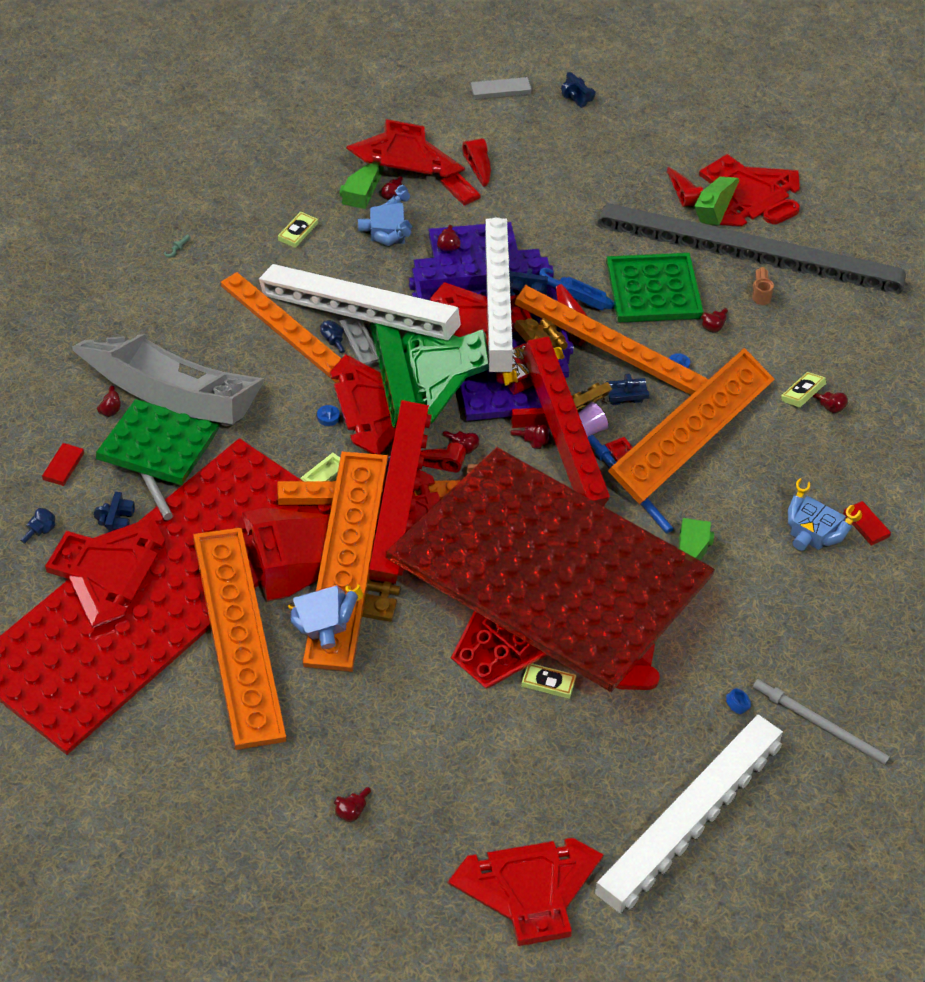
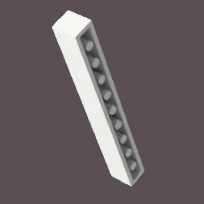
[485,218,513,372]
[259,264,461,340]
[595,714,783,913]

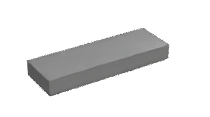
[470,77,531,99]
[340,317,379,367]

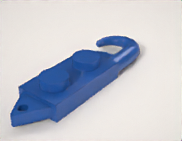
[539,268,615,311]

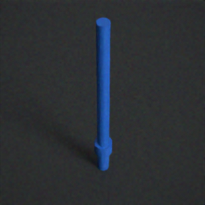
[588,435,674,534]

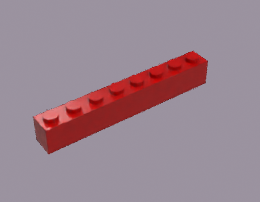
[522,336,610,513]
[369,400,432,584]

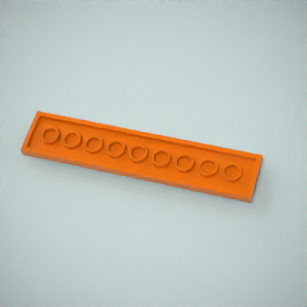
[608,348,775,505]
[303,451,389,672]
[194,528,286,750]

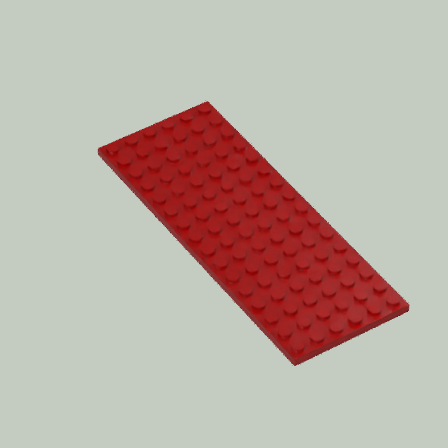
[0,438,332,755]

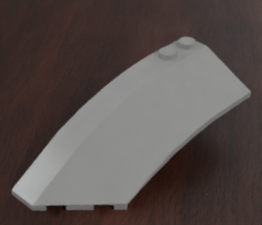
[72,334,264,426]

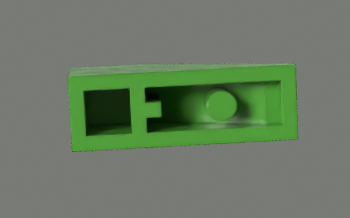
[340,161,384,209]
[695,177,739,225]
[675,518,714,587]

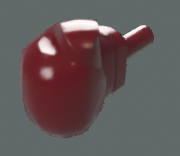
[381,176,403,200]
[437,225,461,251]
[701,308,728,333]
[97,386,121,417]
[812,392,848,413]
[511,424,550,449]
[443,431,479,454]
[334,787,371,822]

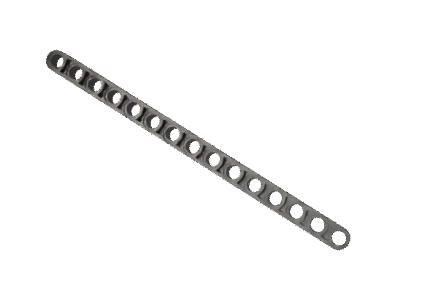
[598,204,906,295]

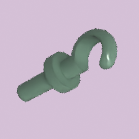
[164,234,191,258]

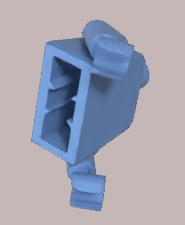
[358,185,412,246]

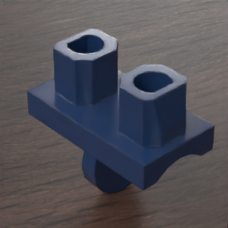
[561,72,596,108]
[509,268,548,296]
[606,373,649,405]
[93,491,135,532]

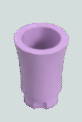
[578,402,608,437]

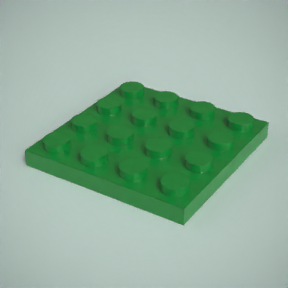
[606,253,704,322]
[96,399,219,485]

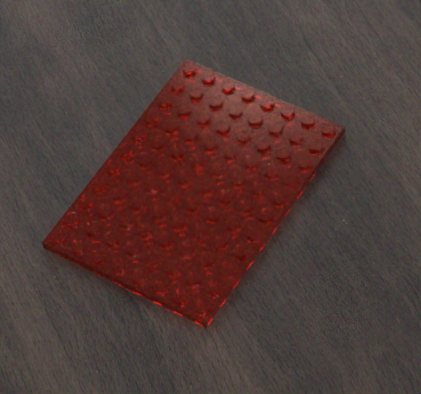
[386,447,715,692]

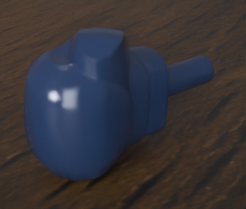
[320,320,345,353]
[20,508,56,544]

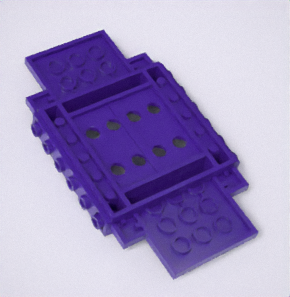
[409,222,573,421]

